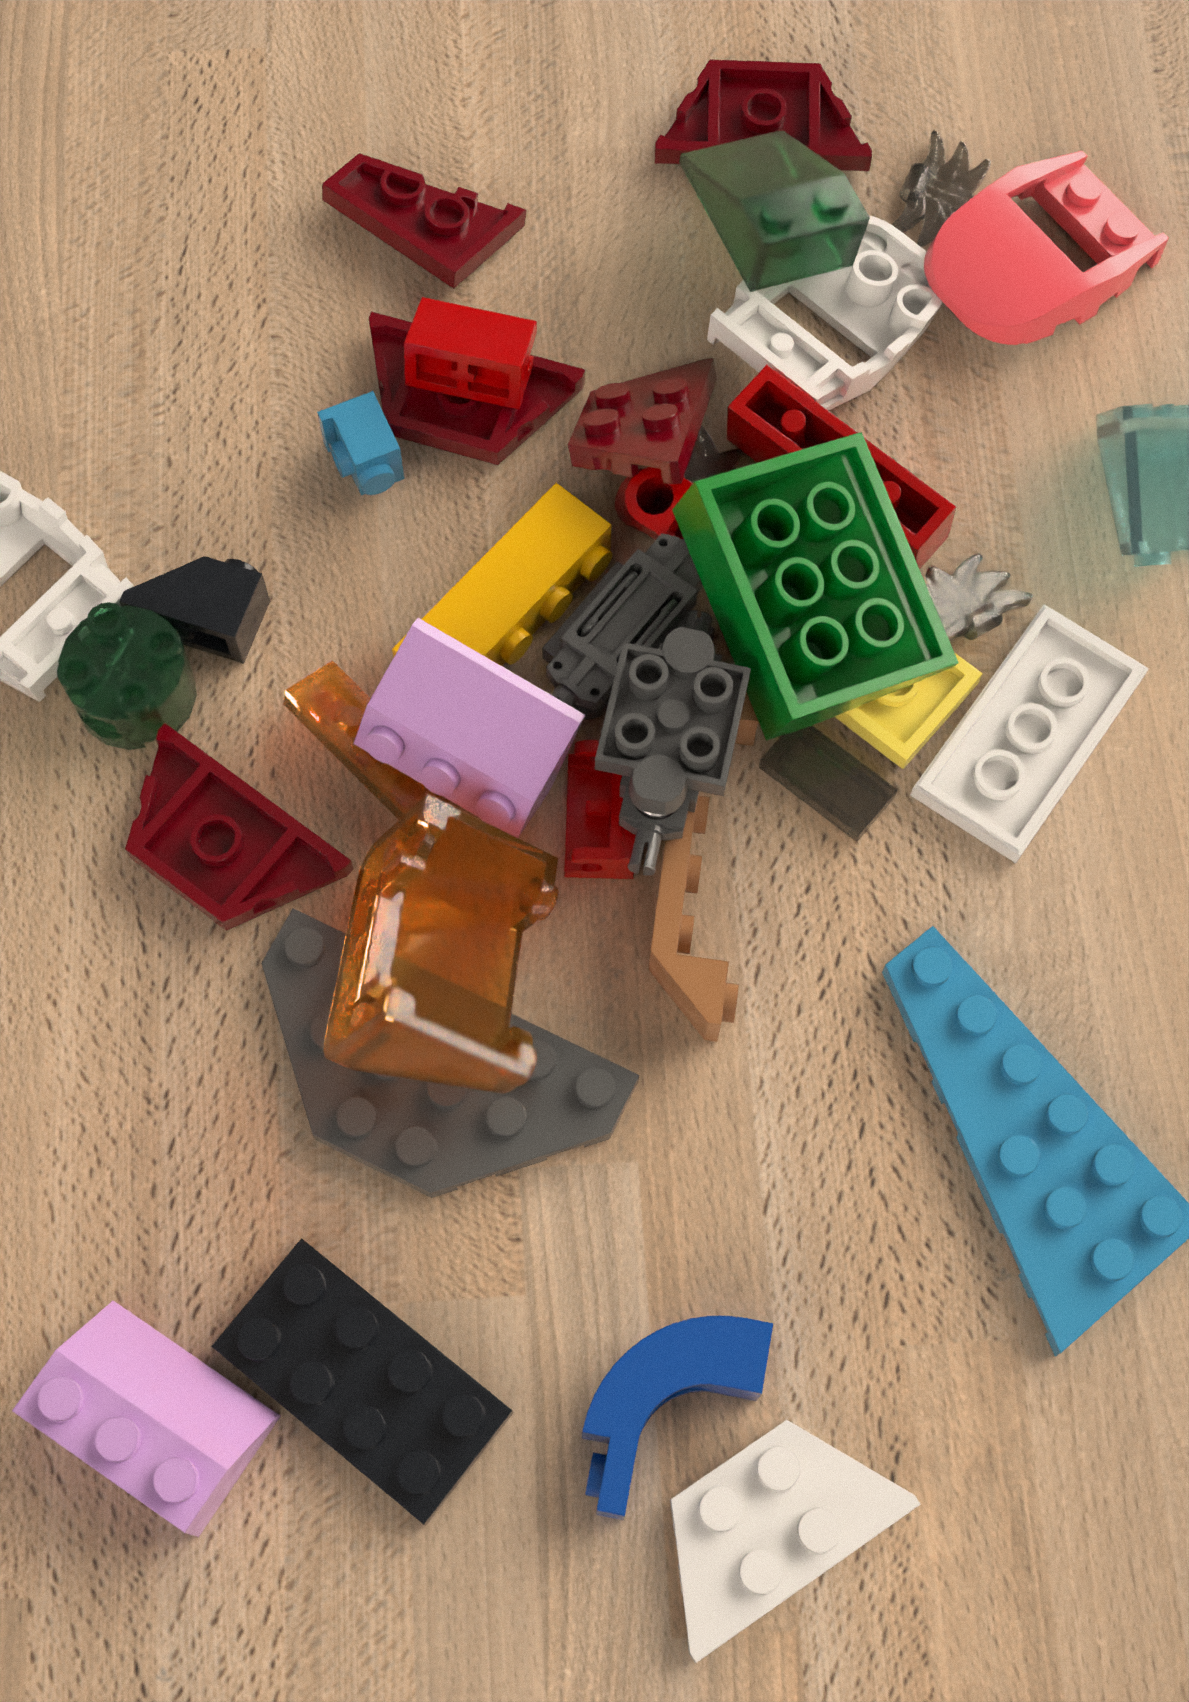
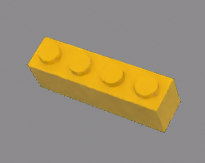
[392,482,612,666]

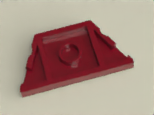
[655,59,872,171]
[369,311,585,465]
[567,358,717,484]
[125,723,354,931]

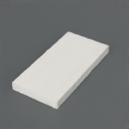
[910,604,1149,863]

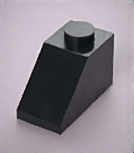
[119,556,270,664]

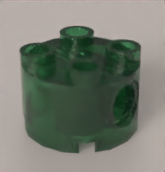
[57,602,197,750]

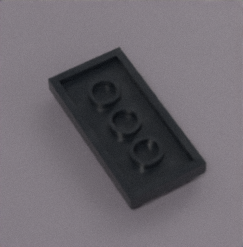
[211,1238,513,1526]

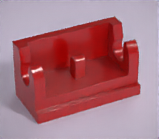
[404,297,537,410]
[564,740,636,879]

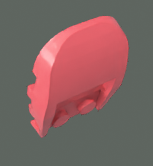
[924,151,1169,345]

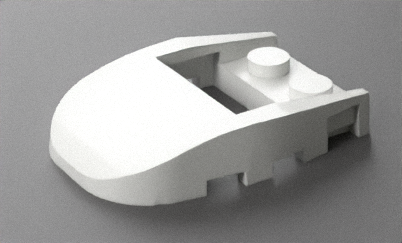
[707,213,942,411]
[0,471,134,702]

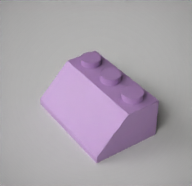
[354,618,585,839]
[12,1301,281,1537]

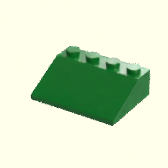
[672,432,959,741]

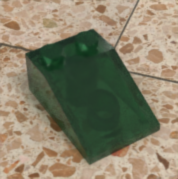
[679,130,870,292]

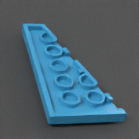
[882,926,1189,1357]

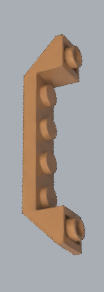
[649,693,759,1042]

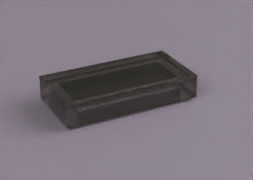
[759,725,898,842]

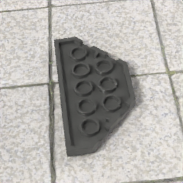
[261,908,639,1198]

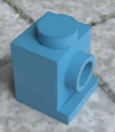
[317,391,405,495]

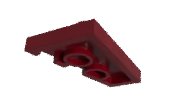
[322,153,527,289]

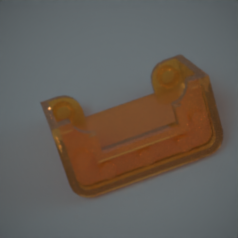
[323,794,559,1094]

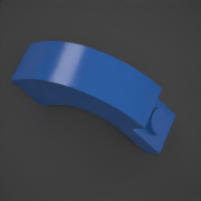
[582,1316,773,1520]

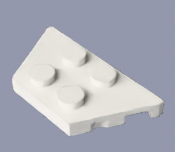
[670,1420,921,1663]

